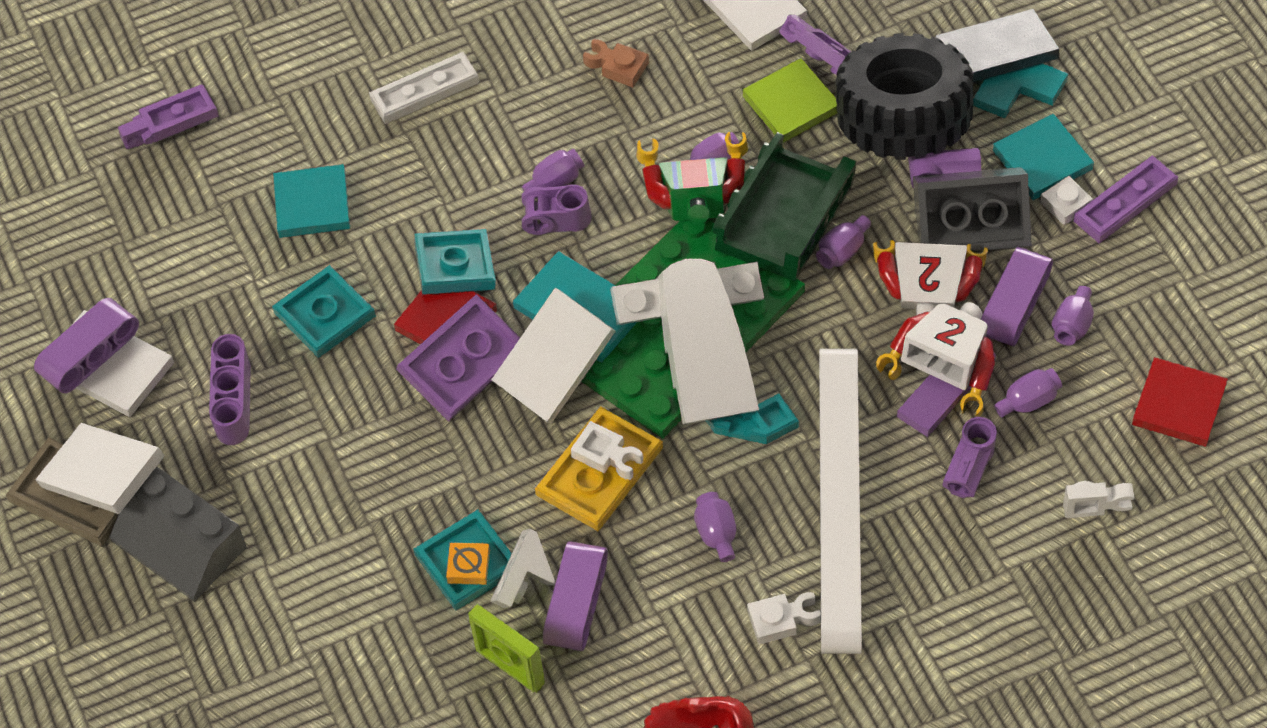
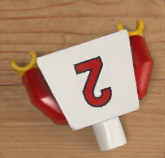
[873,240,988,315]
[876,302,995,417]

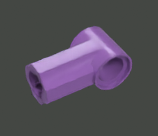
[908,148,981,188]
[942,417,997,498]

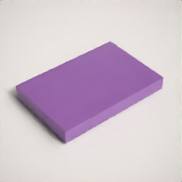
[396,294,520,422]

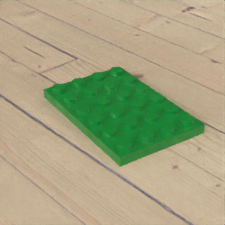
[581,219,805,439]

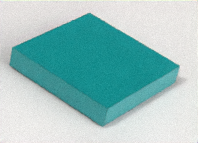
[993,114,1094,200]
[273,164,350,238]
[414,229,496,294]
[272,265,376,358]
[413,509,512,611]

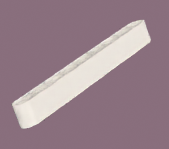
[819,349,862,654]

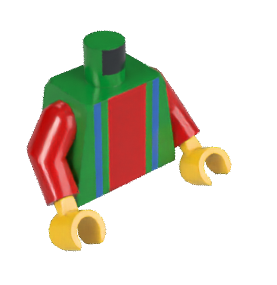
[636,132,748,224]

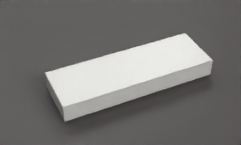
[369,52,479,124]

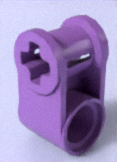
[522,184,592,235]

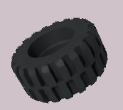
[836,33,973,160]

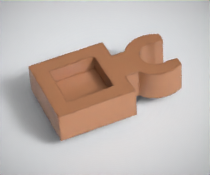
[583,39,649,88]

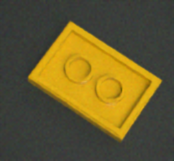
[535,406,663,532]

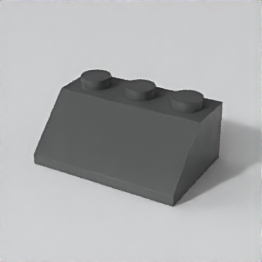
[913,167,1032,251]
[110,466,247,602]

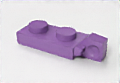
[779,14,851,76]
[118,84,218,149]

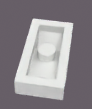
[490,529,555,608]

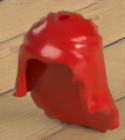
[644,696,754,728]

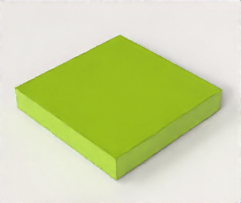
[743,58,837,143]
[468,604,545,693]

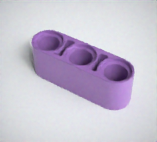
[981,246,1053,347]
[34,298,139,394]
[209,334,251,445]
[543,541,608,651]

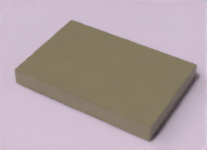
[6,437,119,547]

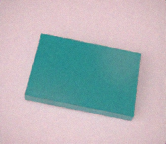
[513,251,637,363]

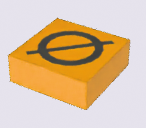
[446,543,490,585]

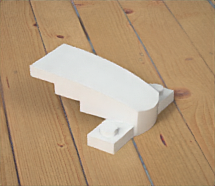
[610,259,764,425]

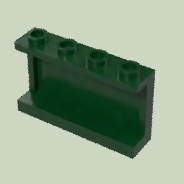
[713,132,857,281]

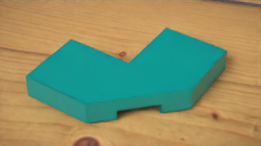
[973,63,1068,118]
[706,393,799,444]

